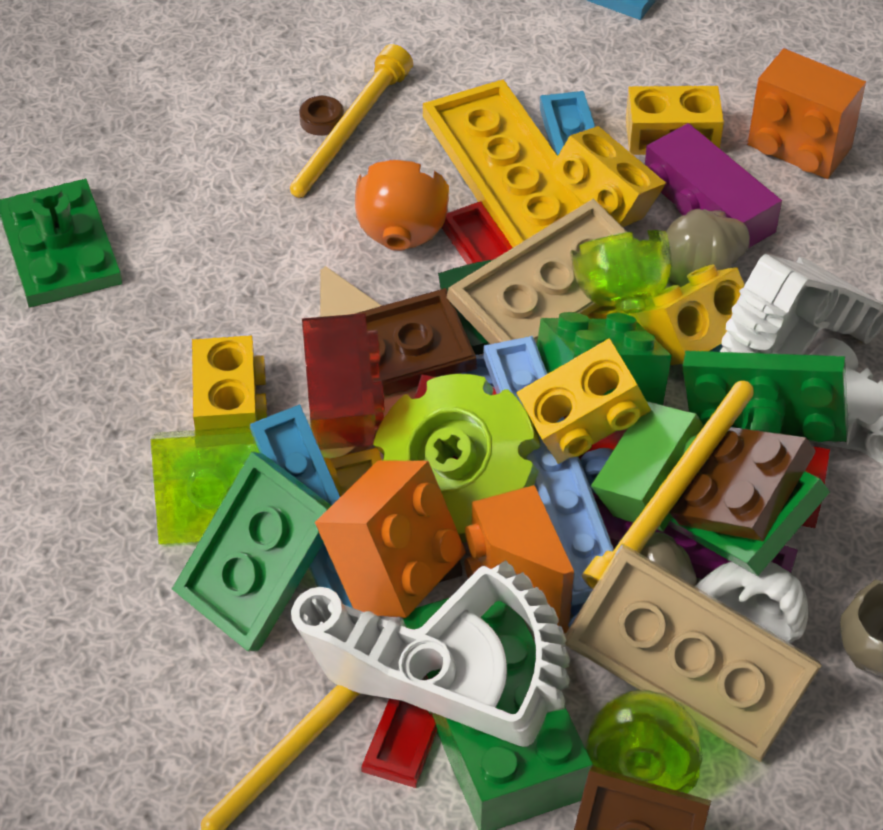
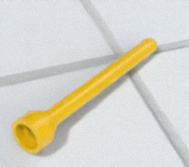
[290,44,413,198]
[582,381,754,589]
[201,685,360,830]

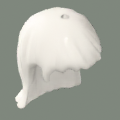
[695,562,808,644]

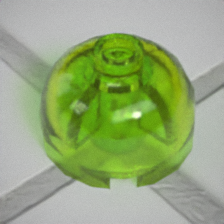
[570,230,673,314]
[585,690,703,794]

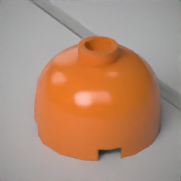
[355,160,449,251]

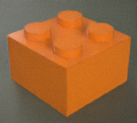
[747,48,866,179]
[315,461,466,618]

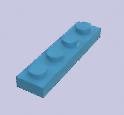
[250,404,353,608]

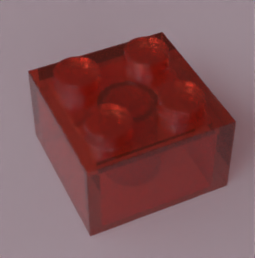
[302,313,385,450]

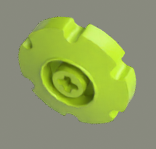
[373,374,541,543]

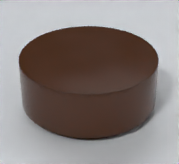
[299,95,344,136]

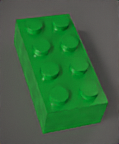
[400,597,593,830]

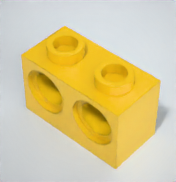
[626,86,724,155]
[549,126,666,227]
[637,264,745,365]
[192,335,268,447]
[516,338,652,464]

